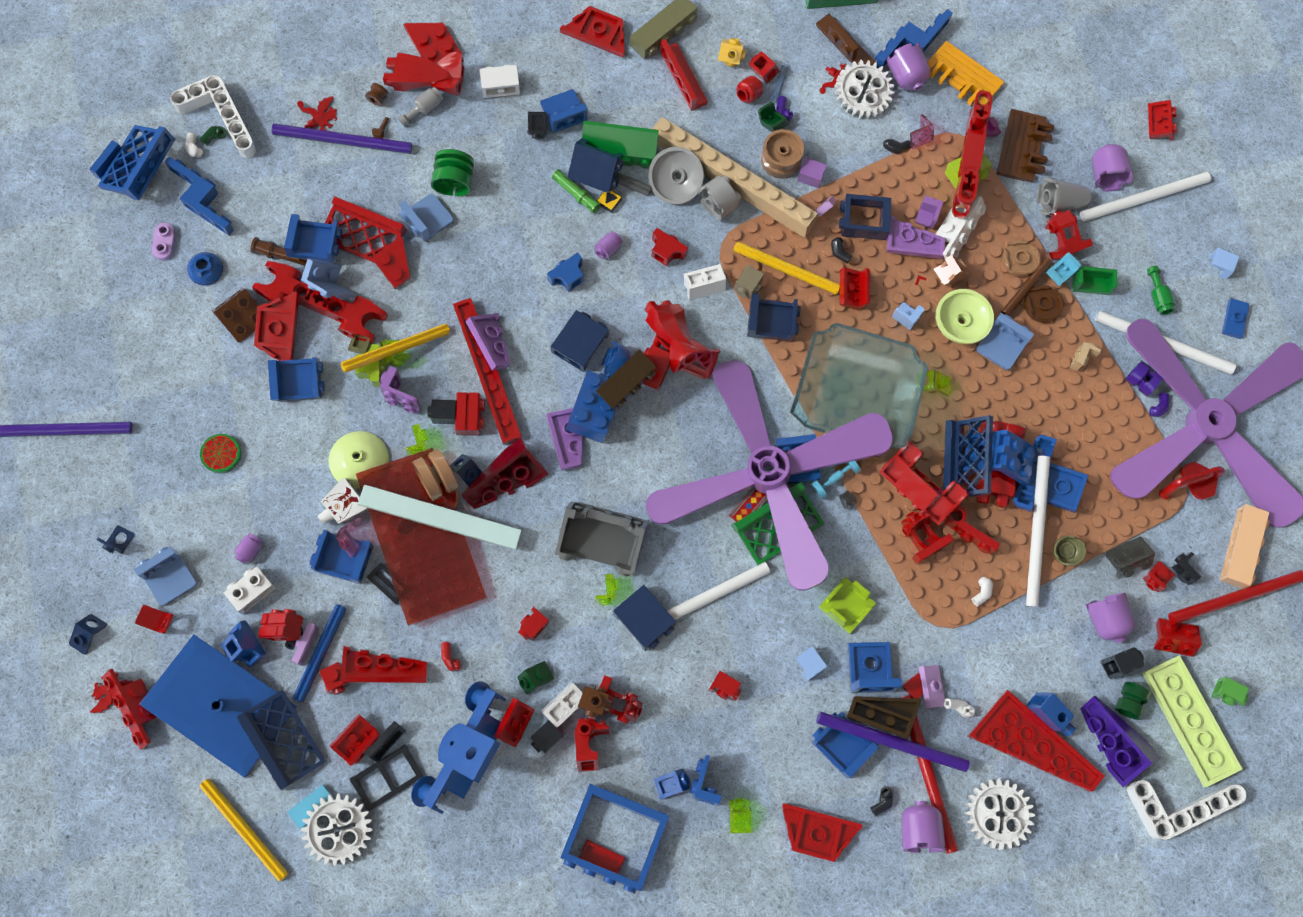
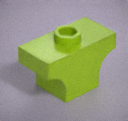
[355,344,386,387]

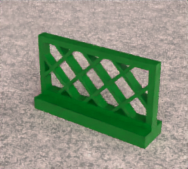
[731,482,825,565]

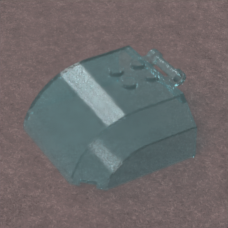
[790,323,928,449]

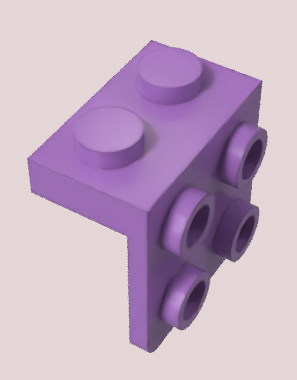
[380,366,422,414]

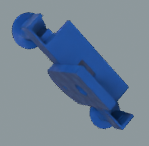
[411,681,506,814]

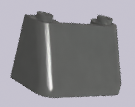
[555,502,648,576]

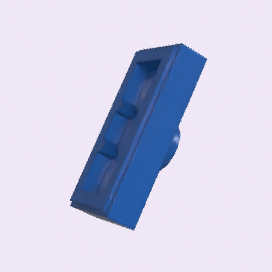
[1222,298,1250,339]

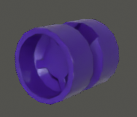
[1125,361,1163,397]

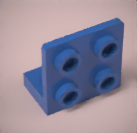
[540,89,588,133]
[775,434,821,484]
[690,755,722,806]

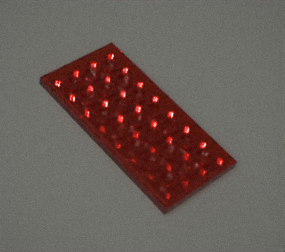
[356,448,487,627]

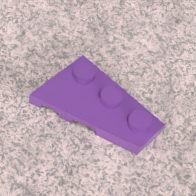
[886,216,945,259]
[466,313,510,370]
[546,408,582,471]

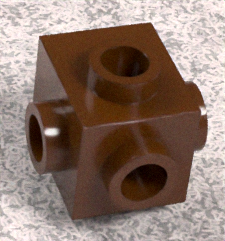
[578,686,612,719]

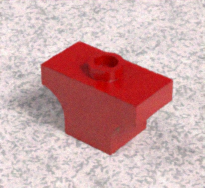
[651,228,688,267]

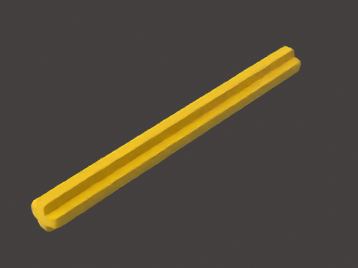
[734,242,840,295]
[341,324,450,373]
[200,779,288,881]

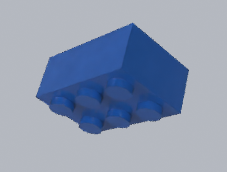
[565,370,615,443]

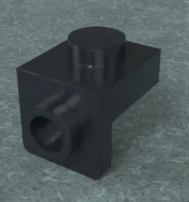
[527,112,547,139]
[1171,551,1201,585]

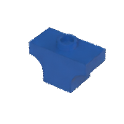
[547,252,584,292]
[221,620,266,667]

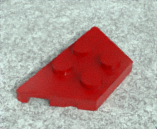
[560,6,625,58]
[403,22,460,64]
[254,292,300,361]
[782,803,863,862]

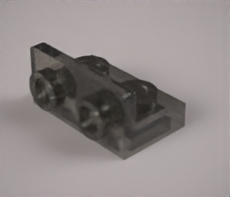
[1105,536,1155,580]

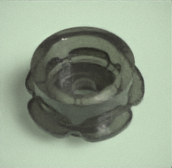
[839,490,856,509]

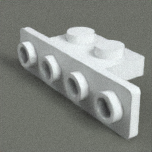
[936,196,986,259]

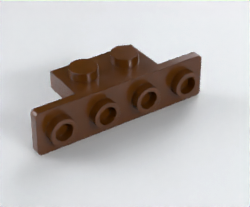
[816,14,875,66]

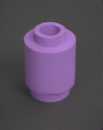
[595,231,622,259]
[234,533,263,564]

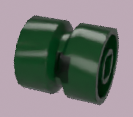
[1114,682,1151,720]

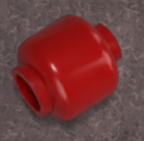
[736,76,764,104]

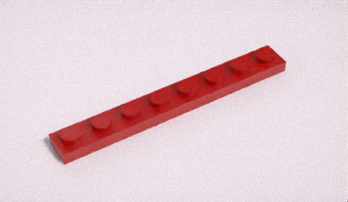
[453,298,522,445]

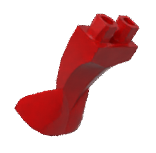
[383,51,464,96]
[645,300,713,373]
[975,421,1026,508]

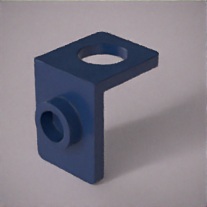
[450,454,482,487]
[96,525,134,554]
[69,614,107,655]

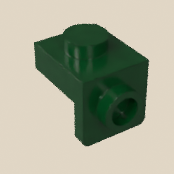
[758,101,788,132]
[517,661,554,694]

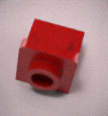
[1142,561,1175,592]
[319,662,349,695]

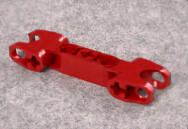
[952,90,993,219]
[252,261,388,343]

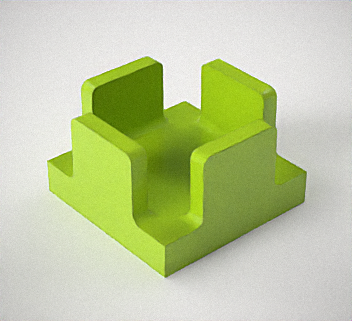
[818,577,876,634]

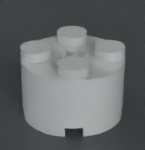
[698,175,741,221]

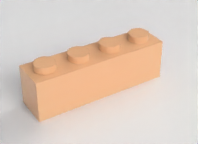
[1220,504,1269,589]

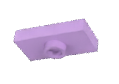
[291,622,319,666]
[919,665,945,709]

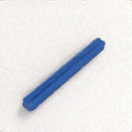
[293,604,346,702]

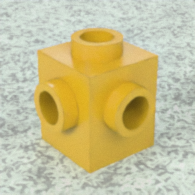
[718,38,746,66]

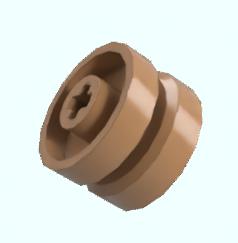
[761,129,804,179]
[412,449,458,501]

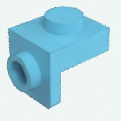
[1046,252,1082,286]

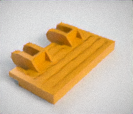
[928,41,1004,106]

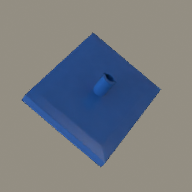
[139,634,298,778]

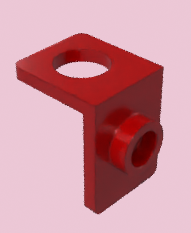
[135,605,174,634]

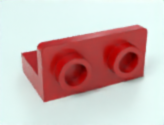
[1148,100,1177,141]
[494,698,535,748]

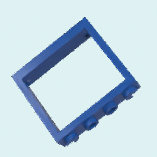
[560,784,669,894]

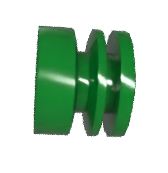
[431,149,474,197]

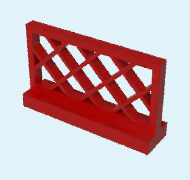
[325,196,407,263]

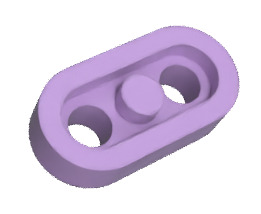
[152,223,176,260]

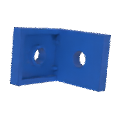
[962,430,1035,485]
[848,642,902,693]

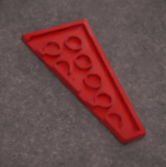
[967,690,1105,792]

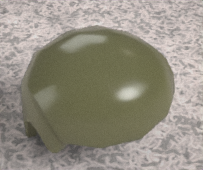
[1053,535,1087,566]

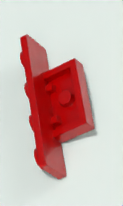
[103,669,157,750]

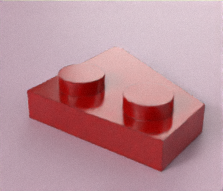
[371,236,410,289]

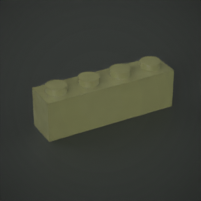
[630,0,697,60]

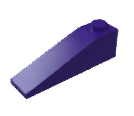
[1080,696,1162,787]

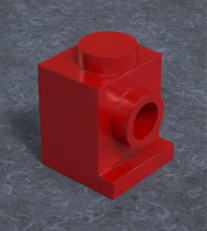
[749,51,780,84]
[518,607,549,641]
[708,671,742,701]

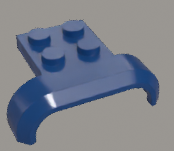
[1013,434,1088,513]

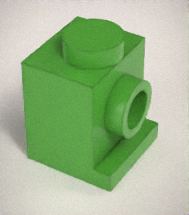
[1211,677,1249,706]

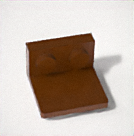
[212,288,259,342]

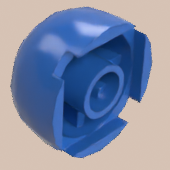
[599,341,632,378]

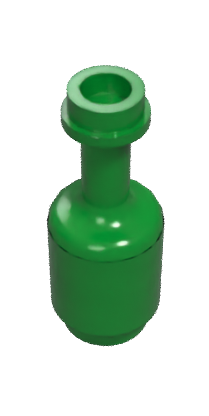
[1147,266,1176,315]

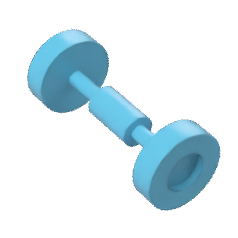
[811,461,861,499]

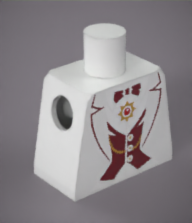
[318,477,370,525]

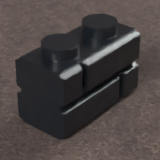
[1101,647,1144,679]

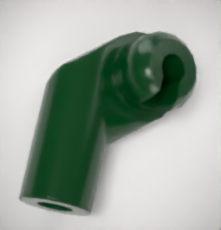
[199,126,227,145]

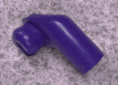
[776,96,794,121]
[1149,393,1169,417]

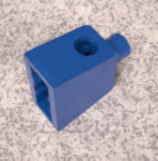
[1026,692,1076,737]

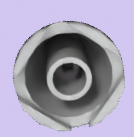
[1036,178,1092,216]

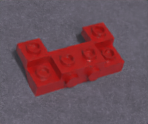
[879,441,970,526]

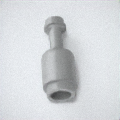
[398,87,443,127]

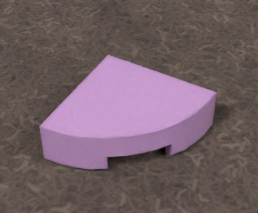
[815,195,836,217]

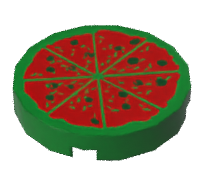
[200,434,242,473]

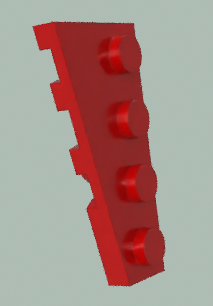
[341,646,427,683]

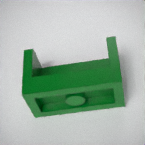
[1072,266,1117,295]

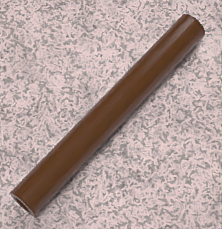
[1000,258,1052,316]

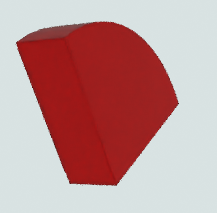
[902,673,923,699]

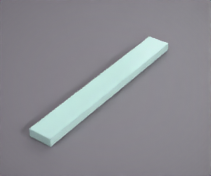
[358,485,521,550]

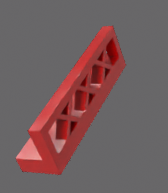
[660,39,708,111]

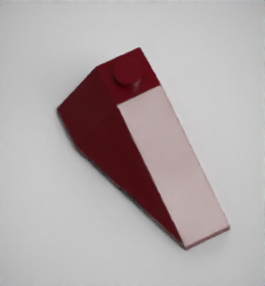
[461,437,548,509]

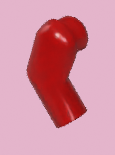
[441,642,461,672]

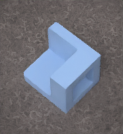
[1210,248,1239,279]
[892,302,925,330]
[796,646,827,680]

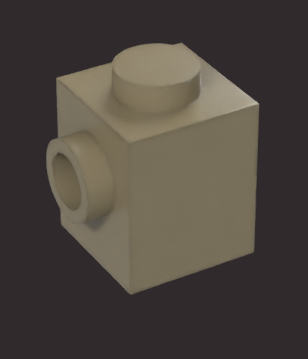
[734,264,764,299]

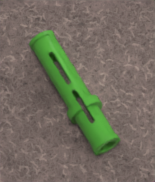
[551,169,600,213]

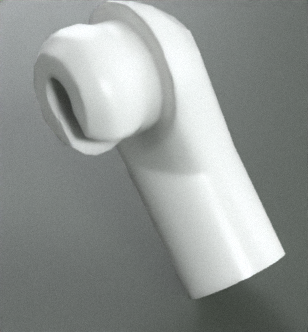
[185,133,203,158]
[971,577,993,607]
[944,698,975,718]

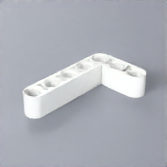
[170,75,256,158]
[1127,780,1246,840]

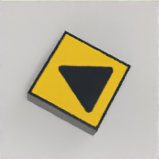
[596,190,622,213]

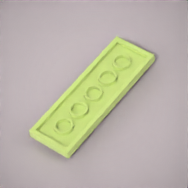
[1142,655,1242,787]

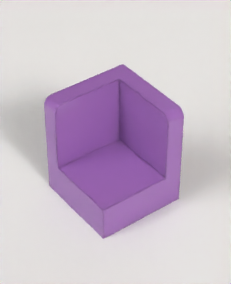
[798,157,826,188]
[915,196,943,229]

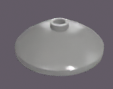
[648,147,704,204]

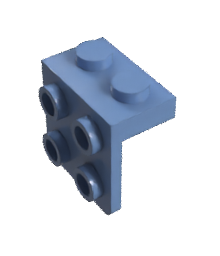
[399,194,453,242]
[976,313,1034,370]
[134,546,197,606]

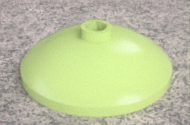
[935,289,994,344]
[329,431,389,489]

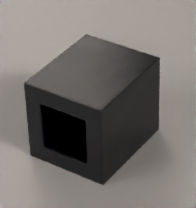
[427,399,456,424]
[530,720,564,754]

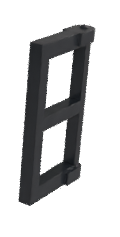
[349,744,424,811]

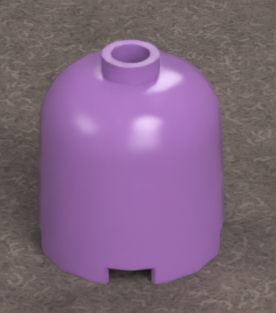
[886,43,931,91]
[1092,144,1134,192]
[1085,592,1135,643]
[901,801,945,853]

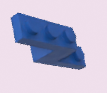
[875,9,953,68]
[164,157,234,236]

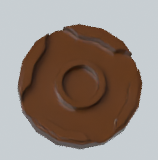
[1024,285,1064,323]

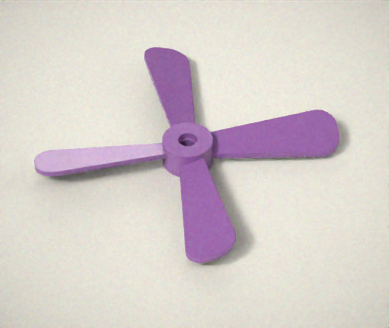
[1110,319,1303,528]
[646,361,892,591]

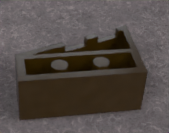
[596,349,658,410]
[847,696,921,740]

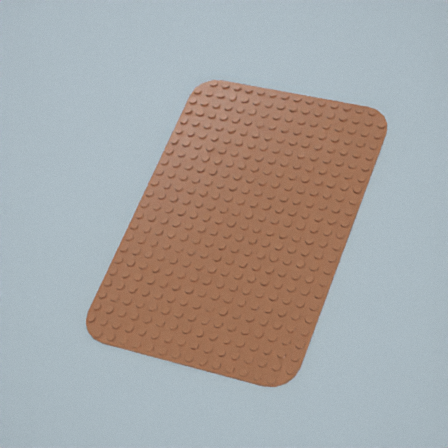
[719,133,1187,629]

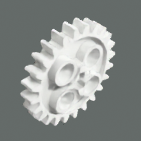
[834,60,894,119]
[964,779,1035,850]
[301,793,373,866]

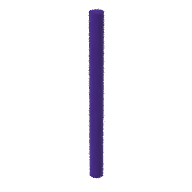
[271,123,412,154]
[0,421,133,437]
[816,711,970,772]

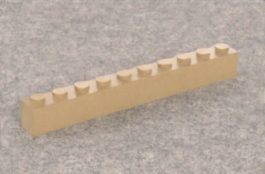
[652,117,818,238]

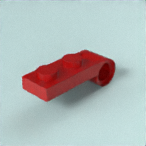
[945,506,1000,554]

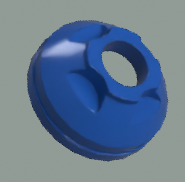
[187,252,223,286]

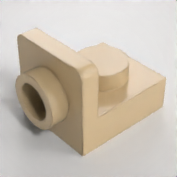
[1070,342,1101,371]

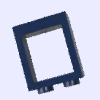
[839,194,891,240]

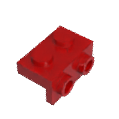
[840,267,871,310]
[1154,618,1202,657]
[329,714,380,766]

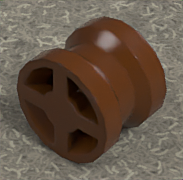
[365,83,389,106]

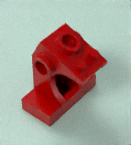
[1045,210,1093,259]
[901,511,954,565]
[593,675,643,724]
[574,717,610,772]

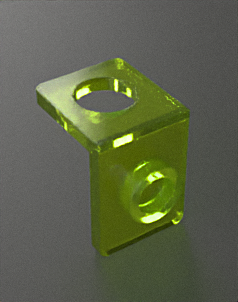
[916,370,951,396]

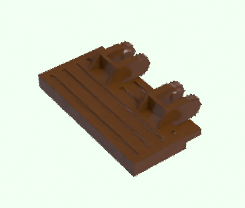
[996,108,1054,182]

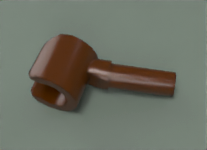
[372,117,389,138]

